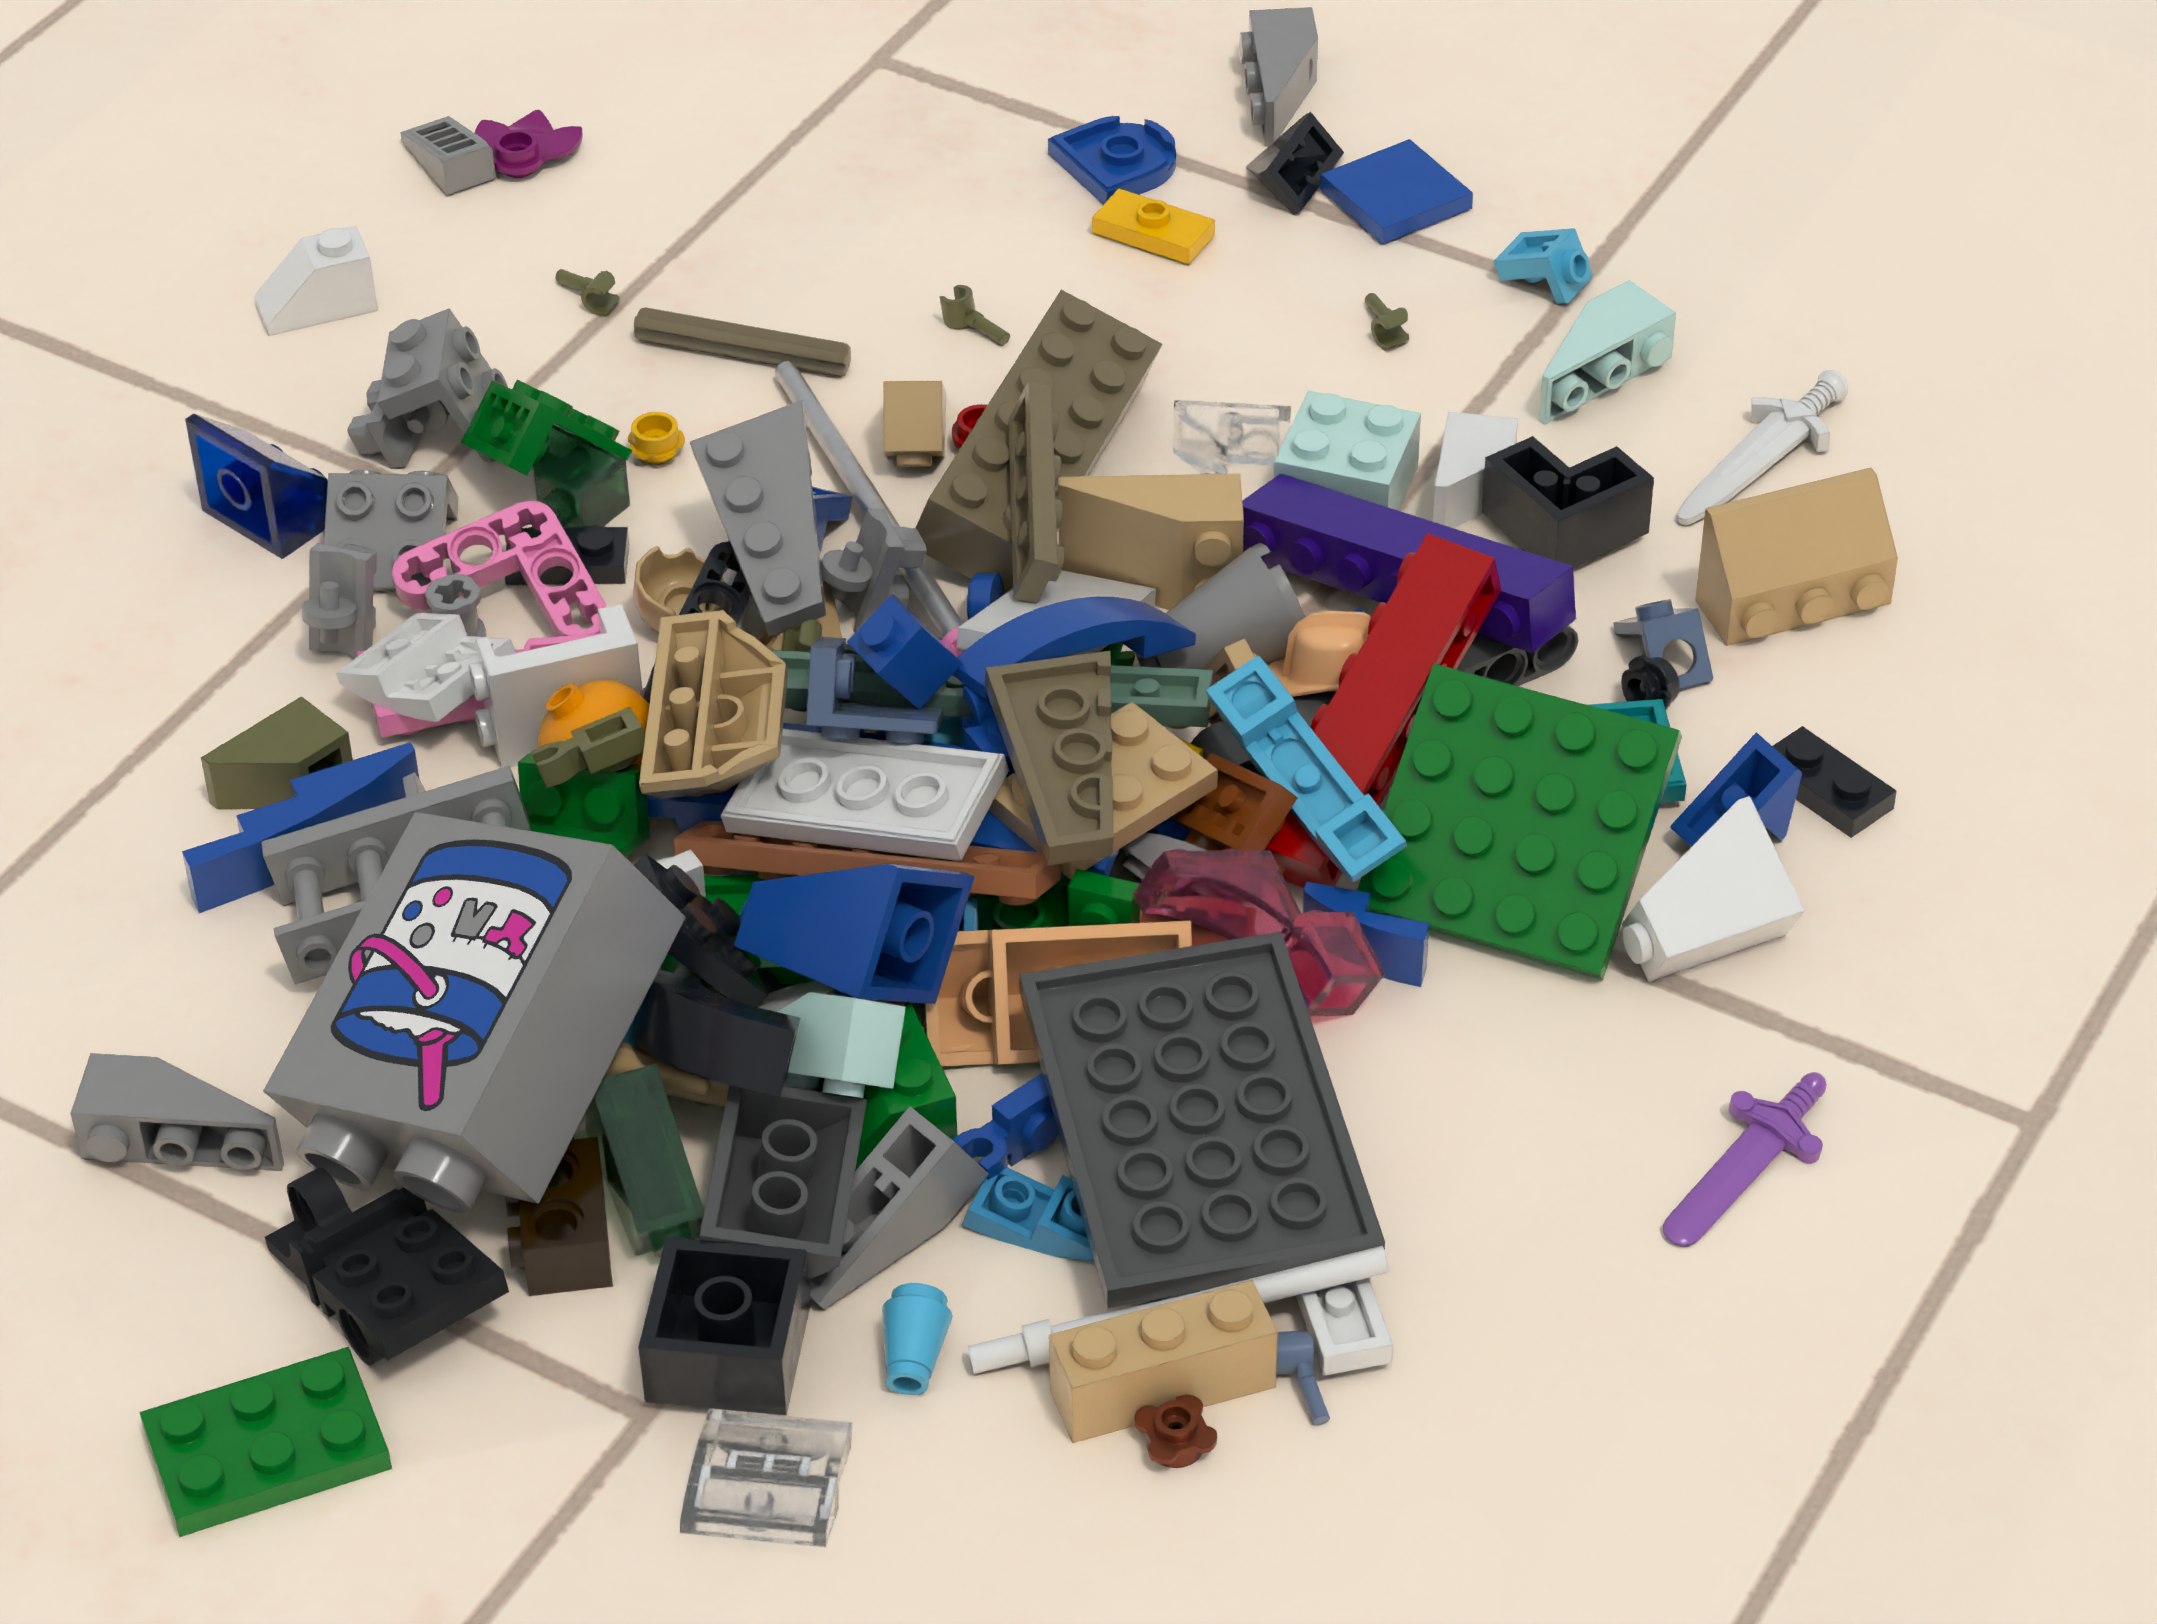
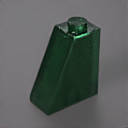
[585,1064,704,1258]

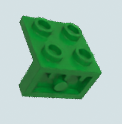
[461,380,633,476]
[518,753,650,858]

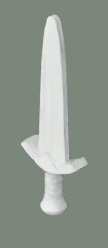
[1678,370,1848,525]

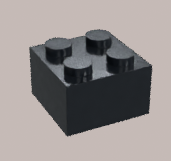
[638,1237,811,1415]

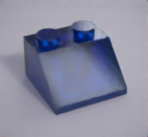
[185,413,328,559]

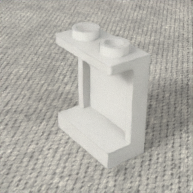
[468,604,643,768]

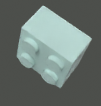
[1274,390,1421,511]

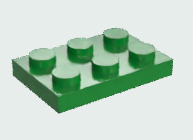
[139,1346,392,1537]

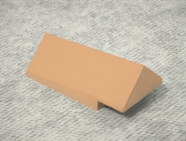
[918,921,1192,1066]

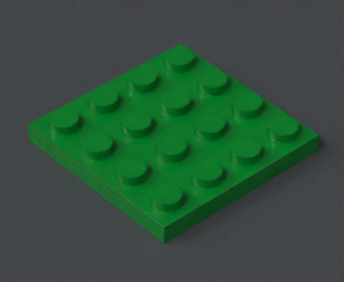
[1357,663,1682,980]

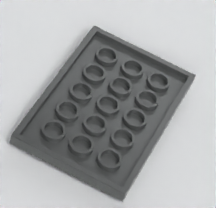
[1019,932,1385,1308]

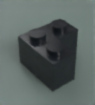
[1482,436,1654,568]

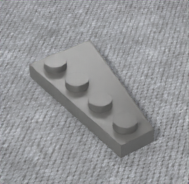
[690,400,826,637]

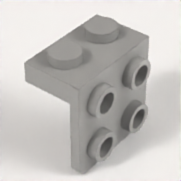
[377,308,508,462]
[324,470,459,592]

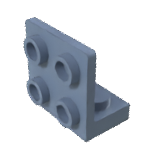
[806,637,943,744]

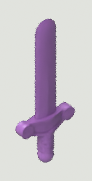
[1662,1072,1827,1246]

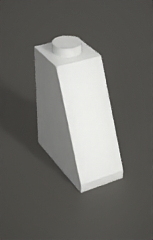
[1621,796,1805,982]

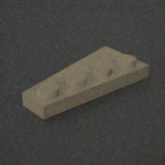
[985,651,1114,866]

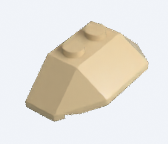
[639,610,788,799]

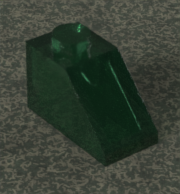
[533,424,630,528]

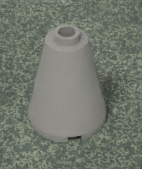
[1135,543,1305,670]

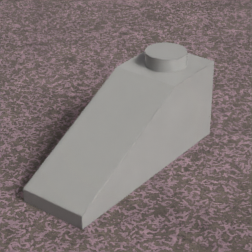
[809,1106,989,1310]

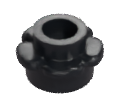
[1621,656,1680,710]

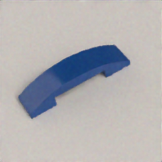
[952,596,1196,699]

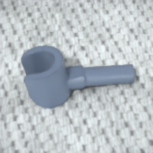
[1276,1331,1330,1425]

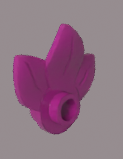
[475,110,583,178]

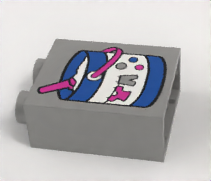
[263,812,686,1214]

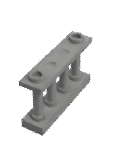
[261,766,531,985]

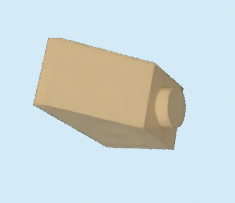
[883,381,946,467]

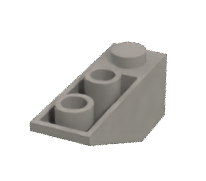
[1239,7,1318,147]
[70,1053,284,1171]

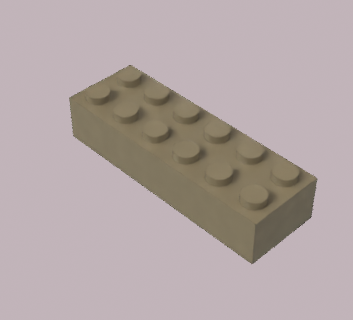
[915,289,1163,594]

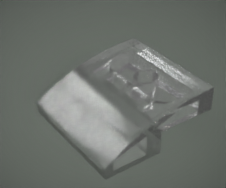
[680,1409,852,1548]

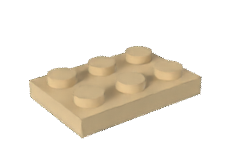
[988,702,1218,880]

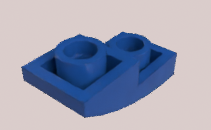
[1302,882,1429,987]

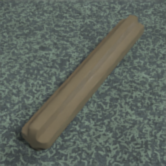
[634,307,851,376]

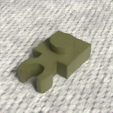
[531,707,645,788]

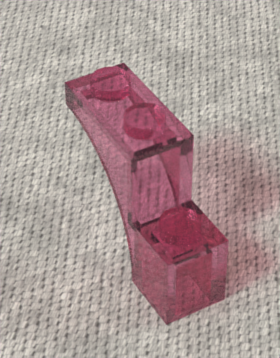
[1133,849,1385,1017]

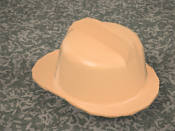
[1267,611,1371,697]

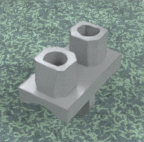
[347,380,450,469]
[821,509,927,631]
[302,543,377,659]

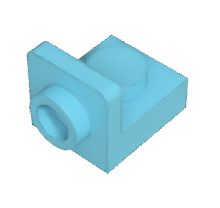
[1493,228,1592,304]

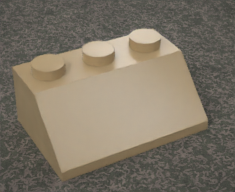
[1695,467,1898,646]

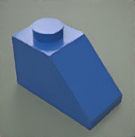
[847,594,963,710]

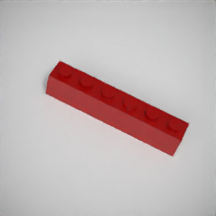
[1263,533,1502,888]

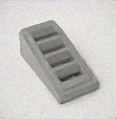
[400,116,496,195]

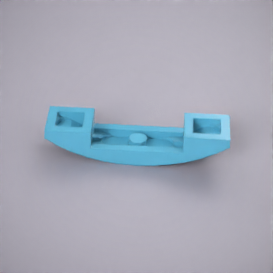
[1206,655,1407,883]

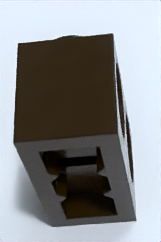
[505,1137,613,1296]

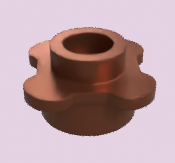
[1134,1394,1217,1468]

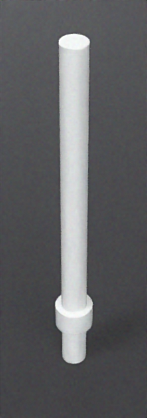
[968,1246,1389,1374]

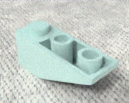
[1539,280,1676,425]
[777,992,906,1098]

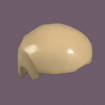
[633,546,724,633]

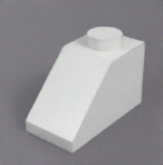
[254,225,378,336]
[1433,411,1518,528]

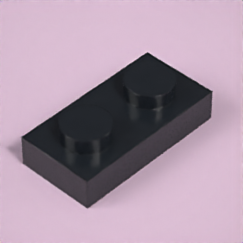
[505,526,629,585]
[1773,726,1897,838]

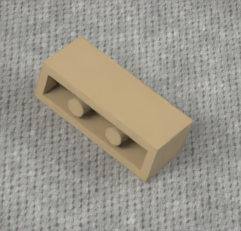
[1049,1280,1278,1443]

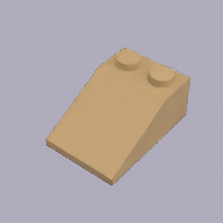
[1058,473,1244,610]

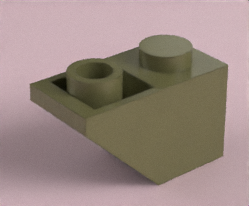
[201,696,353,809]

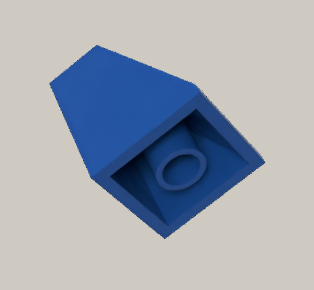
[734,864,975,1004]

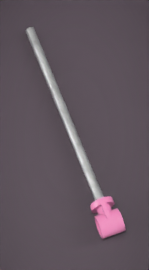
[775,361,969,718]

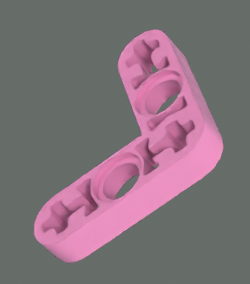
[392,500,606,637]

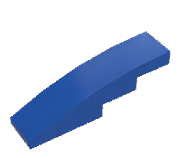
[182,742,420,913]

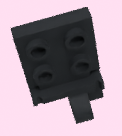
[264,1167,509,1365]

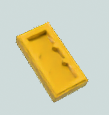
[1092,188,1215,264]

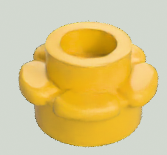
[628,412,685,465]

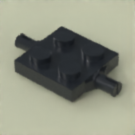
[634,854,780,1007]

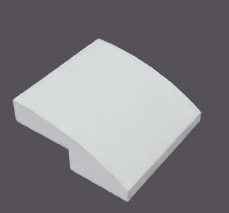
[336,612,516,722]

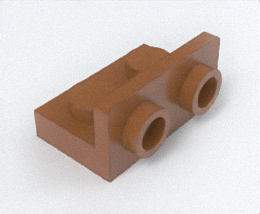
[1170,753,1298,881]

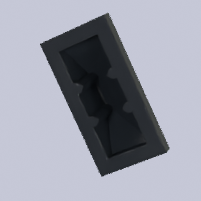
[1246,111,1344,215]

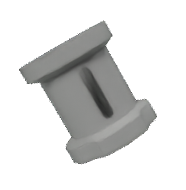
[425,574,486,637]

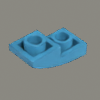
[962,1167,1094,1261]

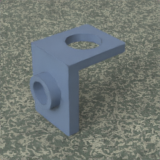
[1613,599,1713,689]

